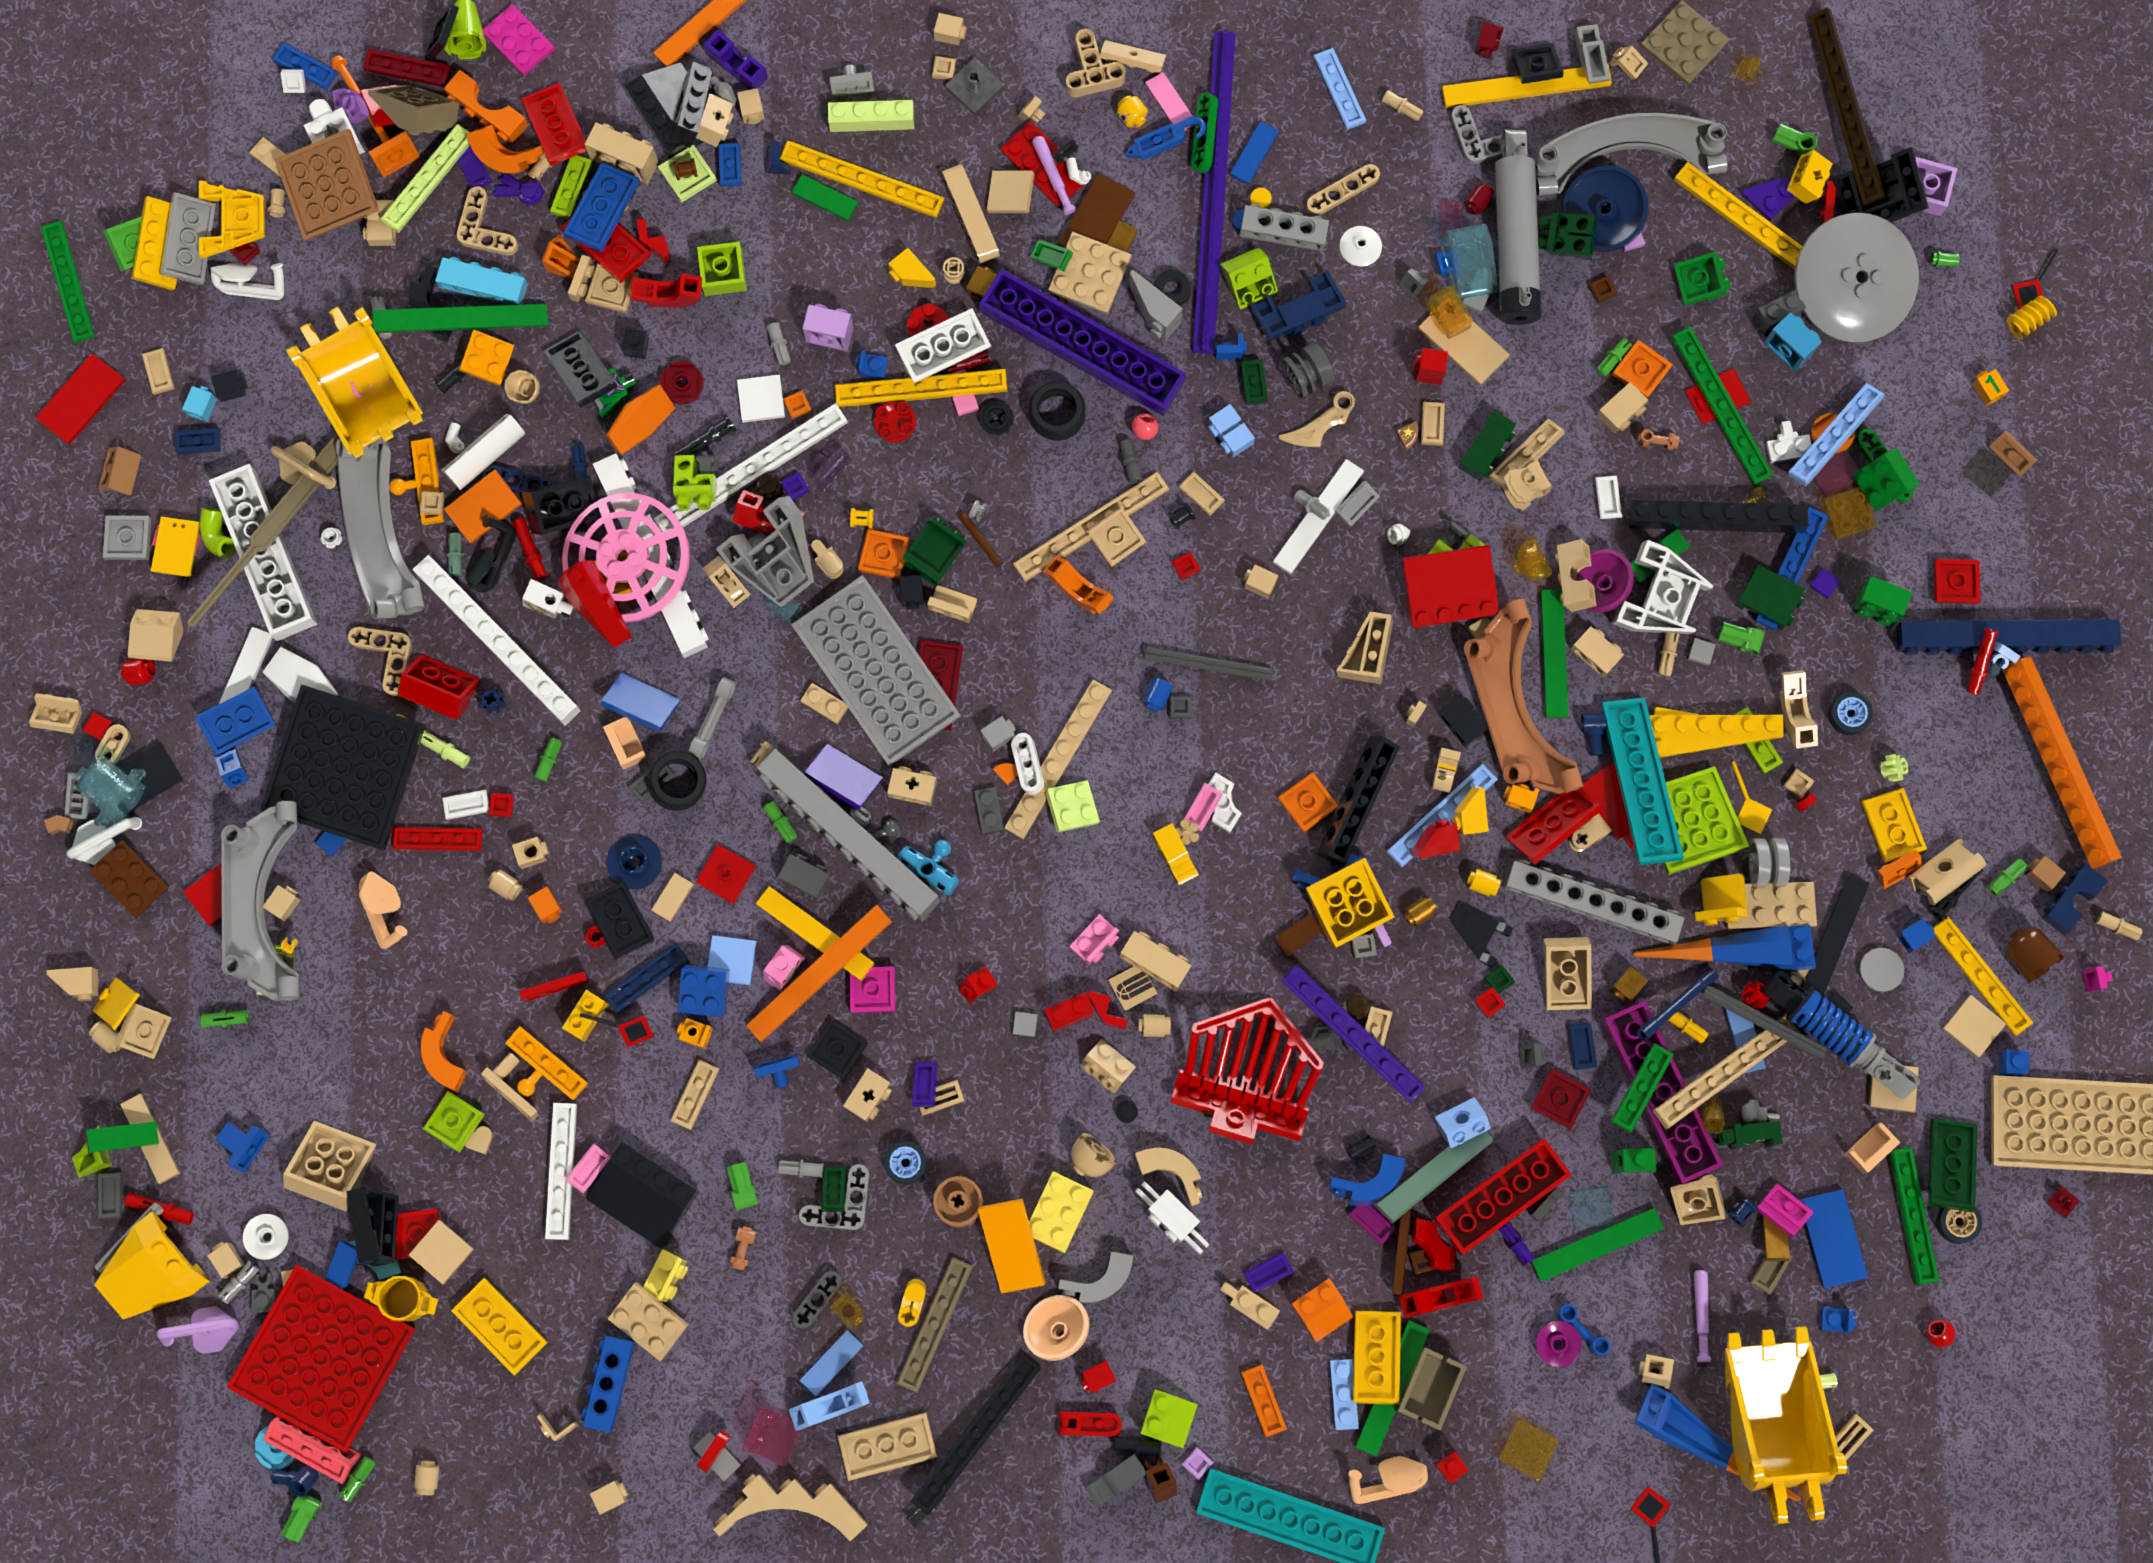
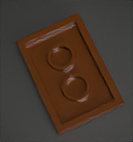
[89,840,170,918]

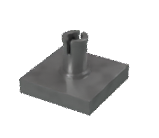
[945,57,1004,116]

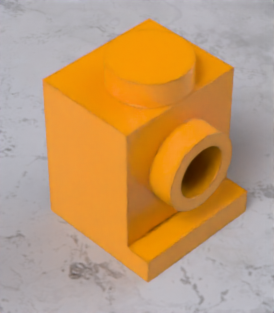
[1503,784,1540,813]
[676,1018,713,1049]

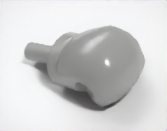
[1741,1099,1780,1124]

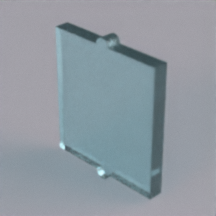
[1569,1187,1614,1229]

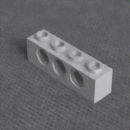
[1239,204,1329,251]

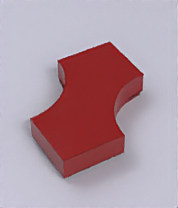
[1412,1218,1455,1273]

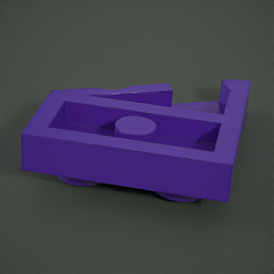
[1741,177,1795,221]

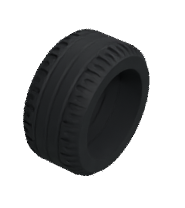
[1029,381,1085,441]
[647,751,707,811]

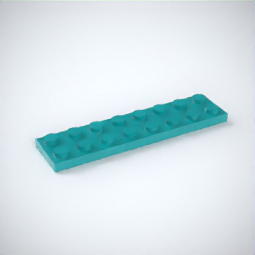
[1601,697,1684,866]
[1196,1468,1385,1563]

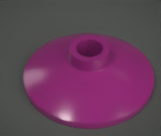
[1536,1321,1582,1367]

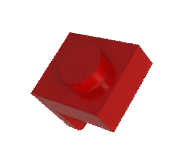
[958,967,998,1004]

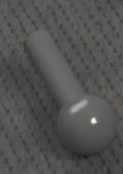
[871,819,900,841]

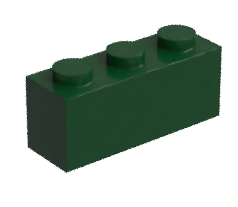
[1459,410,1517,481]

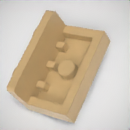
[29,694,82,734]
[1080,1039,1136,1093]

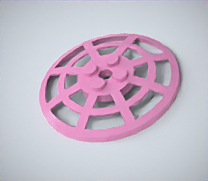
[562,493,690,623]

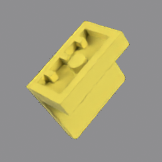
[643,1249,688,1302]

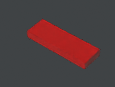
[519,971,589,1002]

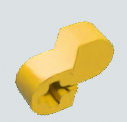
[898,1279,926,1327]

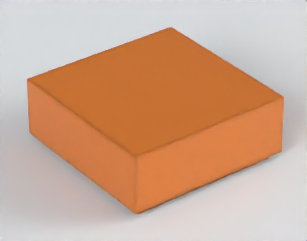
[783,390,812,419]

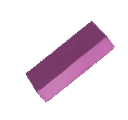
[1347,1205,1396,1246]

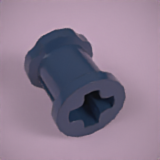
[1728,1197,1758,1227]

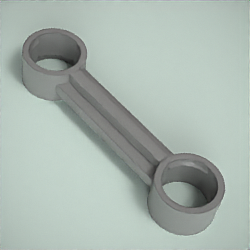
[688,677,736,761]

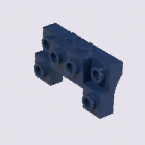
[1250,269,1347,342]

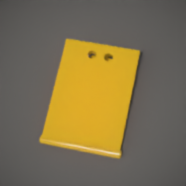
[150,517,200,577]
[92,977,140,1030]

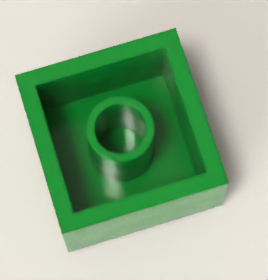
[1853,448,1920,512]
[1852,576,1912,626]

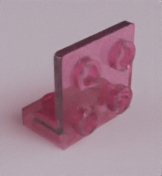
[742,1406,803,1467]

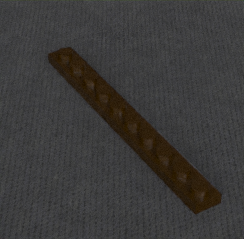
[1809,7,1886,207]

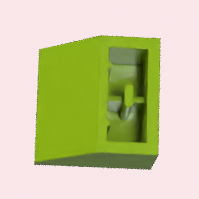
[1220,247,1279,310]

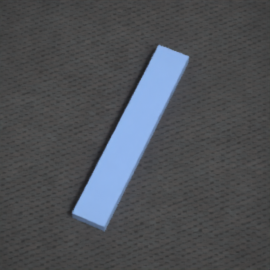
[1788,383,1884,487]
[1387,763,1498,868]

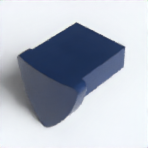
[766,140,791,174]

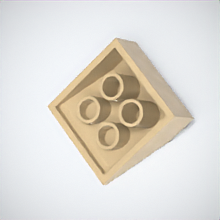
[283,1121,376,1212]

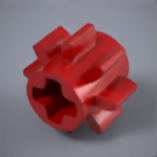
[1742,982,1770,1009]

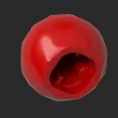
[1926,1319,1956,1348]

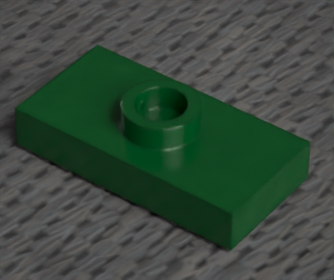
[822,1167,846,1212]

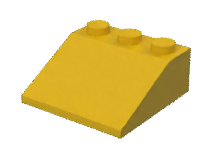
[1306,858,1394,948]

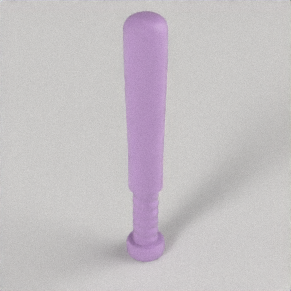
[1032,136,1076,215]
[1694,1270,1711,1362]

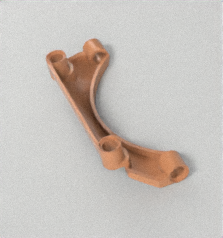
[1464,599,1584,794]

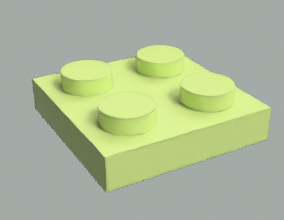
[658,145,717,203]
[1045,780,1100,833]

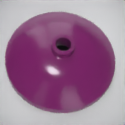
[1576,549,1634,613]

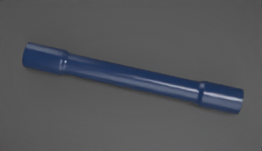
[1637,968,1718,1041]

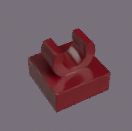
[2046,1186,2080,1218]

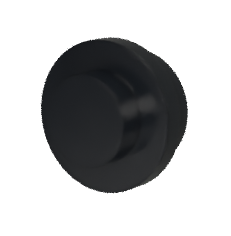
[1116,1100,1138,1123]

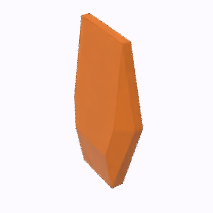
[606,384,676,455]

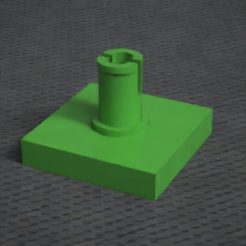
[103,216,142,271]

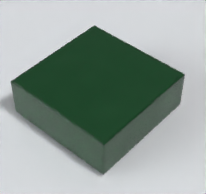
[1484,965,1515,995]

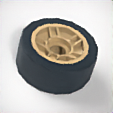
[1936,1207,1982,1244]

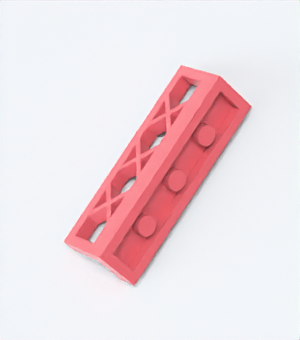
[263,1416,362,1484]

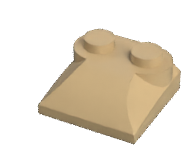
[1671,1174,1725,1225]

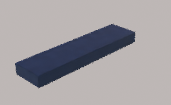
[604,943,689,1014]

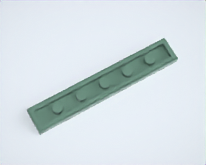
[1377,1131,1493,1223]

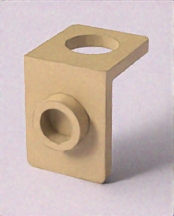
[537,1414,579,1441]

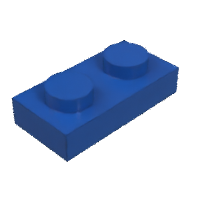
[719,143,742,187]

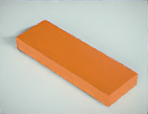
[1241,1364,1287,1438]

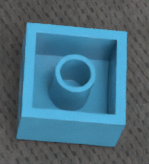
[1764,312,1822,372]

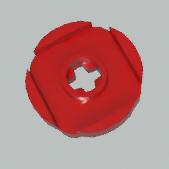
[907,303,949,337]

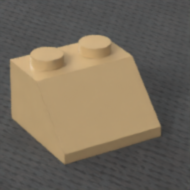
[128,609,183,662]

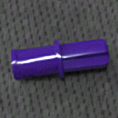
[1499,1222,1535,1266]

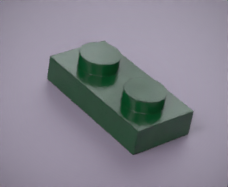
[1241,359,1268,405]

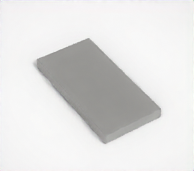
[159,192,216,285]

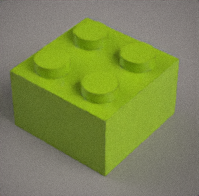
[697,242,747,296]

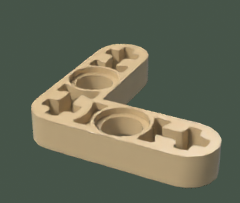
[457,186,518,255]
[348,627,412,696]

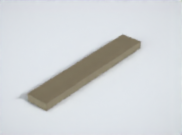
[896,1257,973,1393]

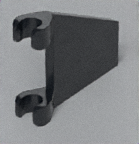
[1450,901,1513,968]

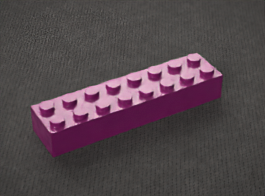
[1600,1001,1724,1185]

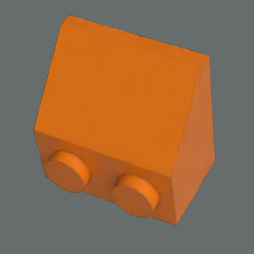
[1290,1278,1353,1343]

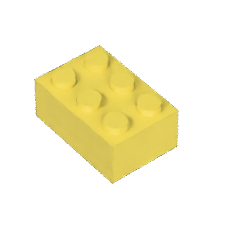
[1029,1172,1094,1254]

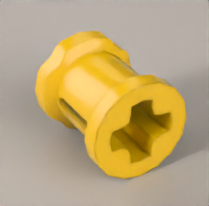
[850,508,874,529]

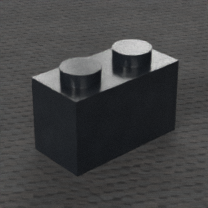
[1438,694,1488,748]

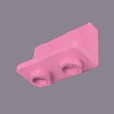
[1069,914,1119,965]

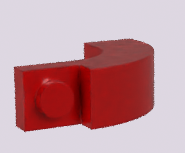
[629,274,702,308]
[1399,1276,1484,1318]

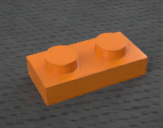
[1878,850,1922,889]

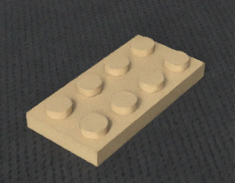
[1727,882,1817,929]

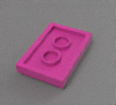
[483,4,555,76]

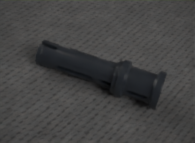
[673,415,737,463]
[1927,869,1983,921]

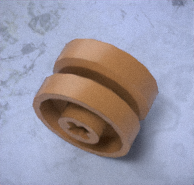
[933,1176,984,1228]

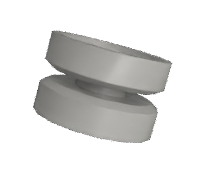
[1748,838,1790,887]

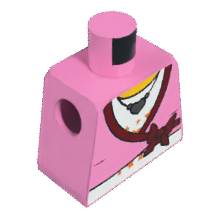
[763,945,806,992]

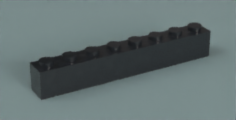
[1629,500,1808,533]

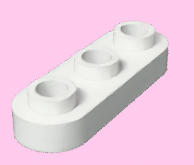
[1011,733,1044,795]

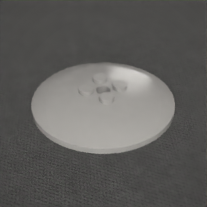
[1794,213,1919,343]

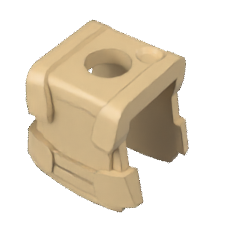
[1503,460,1552,511]

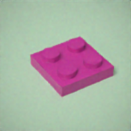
[850,966,896,1013]

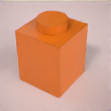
[528,886,563,923]

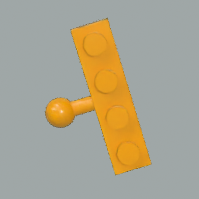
[389,438,445,526]
[505,1026,588,1101]

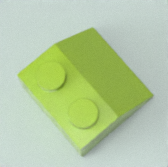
[1140,1389,1198,1448]

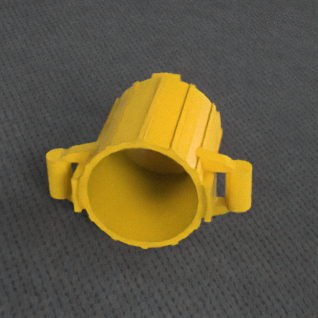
[363,1276,438,1322]

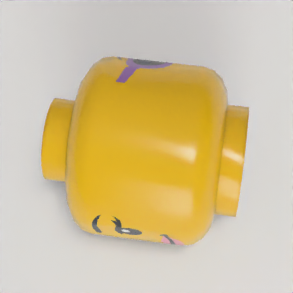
[1117,95,1148,128]

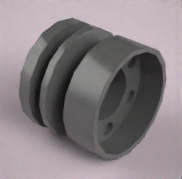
[1281,342,1335,399]

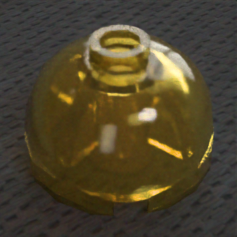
[1513,537,1552,581]

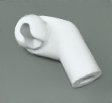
[1065,158,1091,185]
[445,422,464,454]

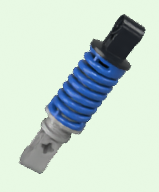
[1763,971,1920,1099]

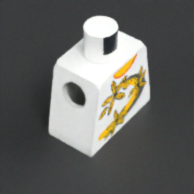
[522,579,574,618]

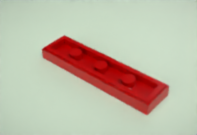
[393,827,483,851]

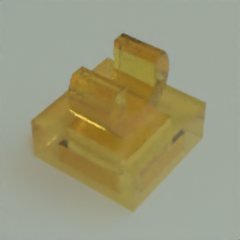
[1733,56,1763,83]

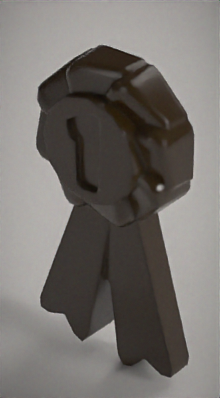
[735,473,783,501]
[1322,993,1371,1027]

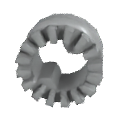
[969,500,987,522]

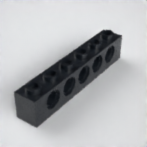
[1316,736,1400,864]

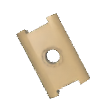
[1906,839,1986,905]

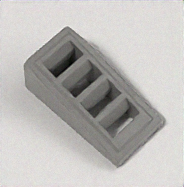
[64,773,94,819]

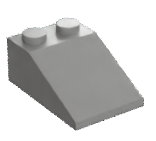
[1129,270,1183,341]

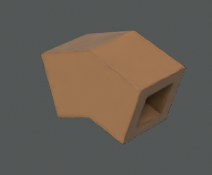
[44,815,74,835]

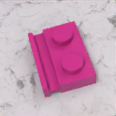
[1757,1184,1814,1238]

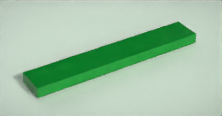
[41,220,96,344]
[1541,590,1568,718]
[1889,1147,1940,1285]
[1531,1208,1664,1282]
[1355,1320,1430,1457]

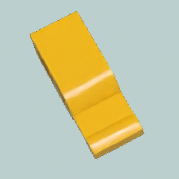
[1152,823,1199,885]

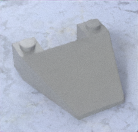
[716,496,814,607]

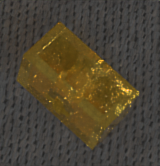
[1427,285,1473,339]

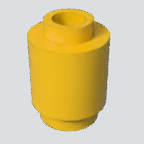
[1467,869,1501,896]

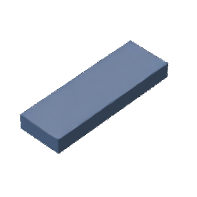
[1725,1009,1766,1074]
[800,1330,863,1396]

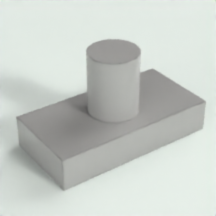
[830,65,874,97]

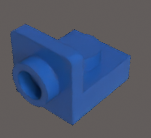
[1216,333,1247,360]
[855,350,888,379]
[215,749,249,788]
[1820,1307,1857,1333]

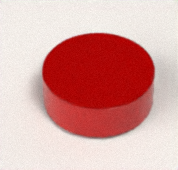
[1795,793,1817,812]

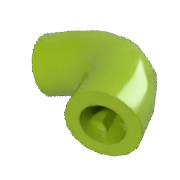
[200,507,236,559]

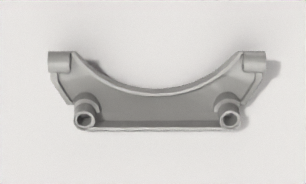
[221,801,299,1001]

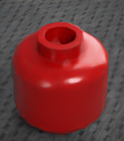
[120,658,156,686]

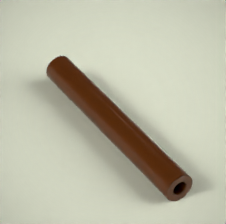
[958,512,1003,568]

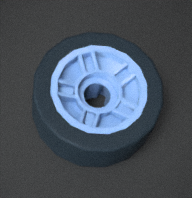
[1828,692,1873,735]
[884,1141,927,1185]

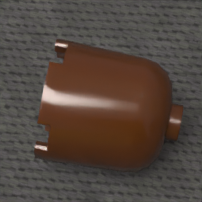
[2006,927,2065,984]

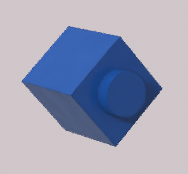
[1896,918,1936,954]
[1999,1050,2029,1076]

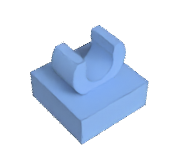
[1990,641,2020,669]

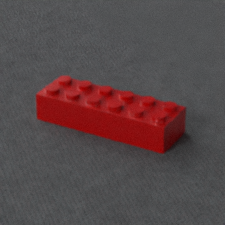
[1433,1138,1572,1256]

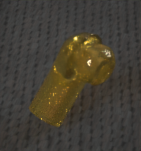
[1738,487,1767,503]

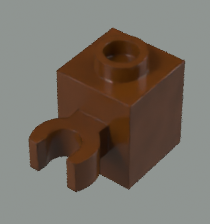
[1144,1456,1177,1503]

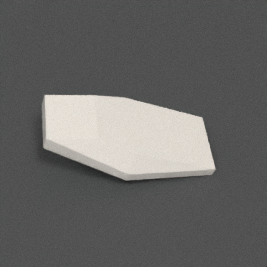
[263,647,339,702]

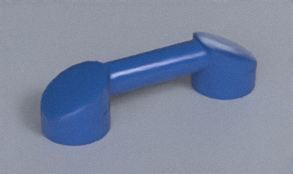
[1558,1304,1611,1356]

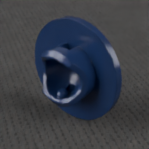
[607,835,662,889]

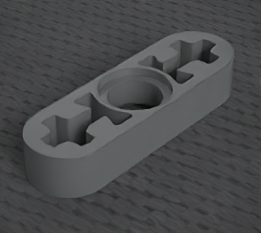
[793,1271,842,1329]

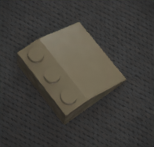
[368,84,460,136]

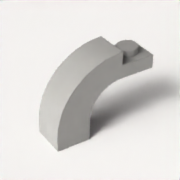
[1058,1252,1133,1303]

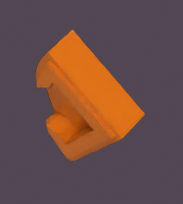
[993,763,1018,786]

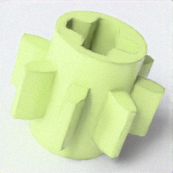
[1880,754,1908,782]

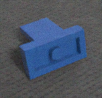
[215,1122,270,1173]

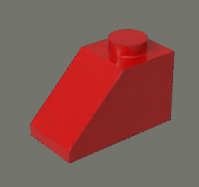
[1411,819,1460,859]

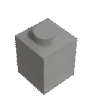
[980,716,1016,752]

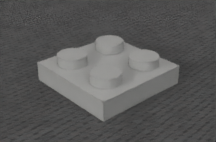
[103,516,151,560]

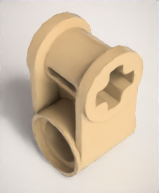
[1569,813,1612,852]

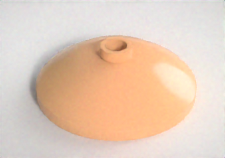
[1023,1295,1090,1361]

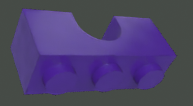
[704,30,768,90]

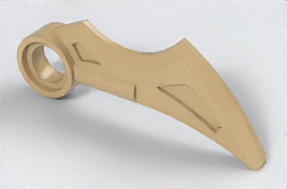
[1279,391,1355,447]

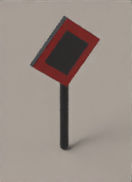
[2012,248,2058,310]
[580,1013,654,1047]
[1630,1486,1671,1563]

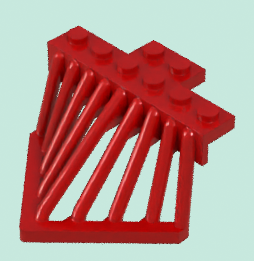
[1170,998,1324,1145]

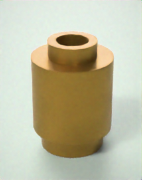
[1403,896,1438,927]

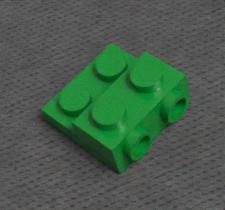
[1674,251,1731,306]

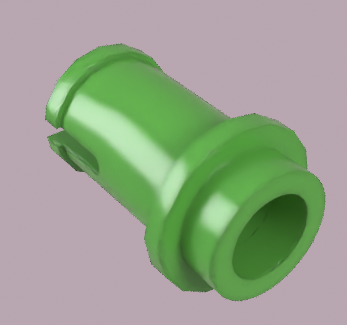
[1930,250,1959,267]

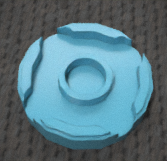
[255,1425,296,1470]

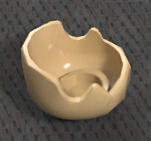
[504,370,540,404]

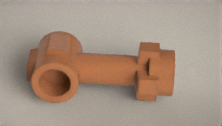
[1637,429,1679,450]
[730,1226,756,1271]

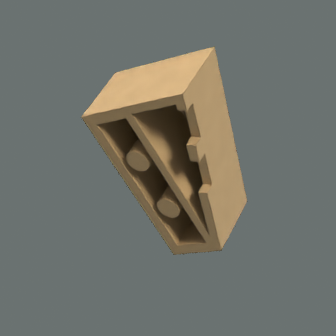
[1336,612,1393,684]

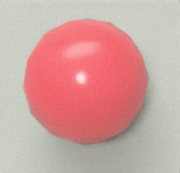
[1132,413,1159,440]

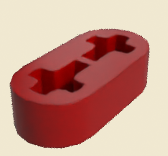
[697,1430,731,1473]

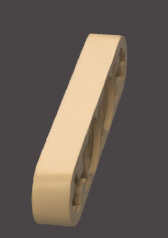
[1307,164,1380,216]

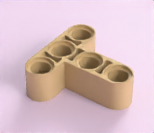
[1066,29,1125,97]

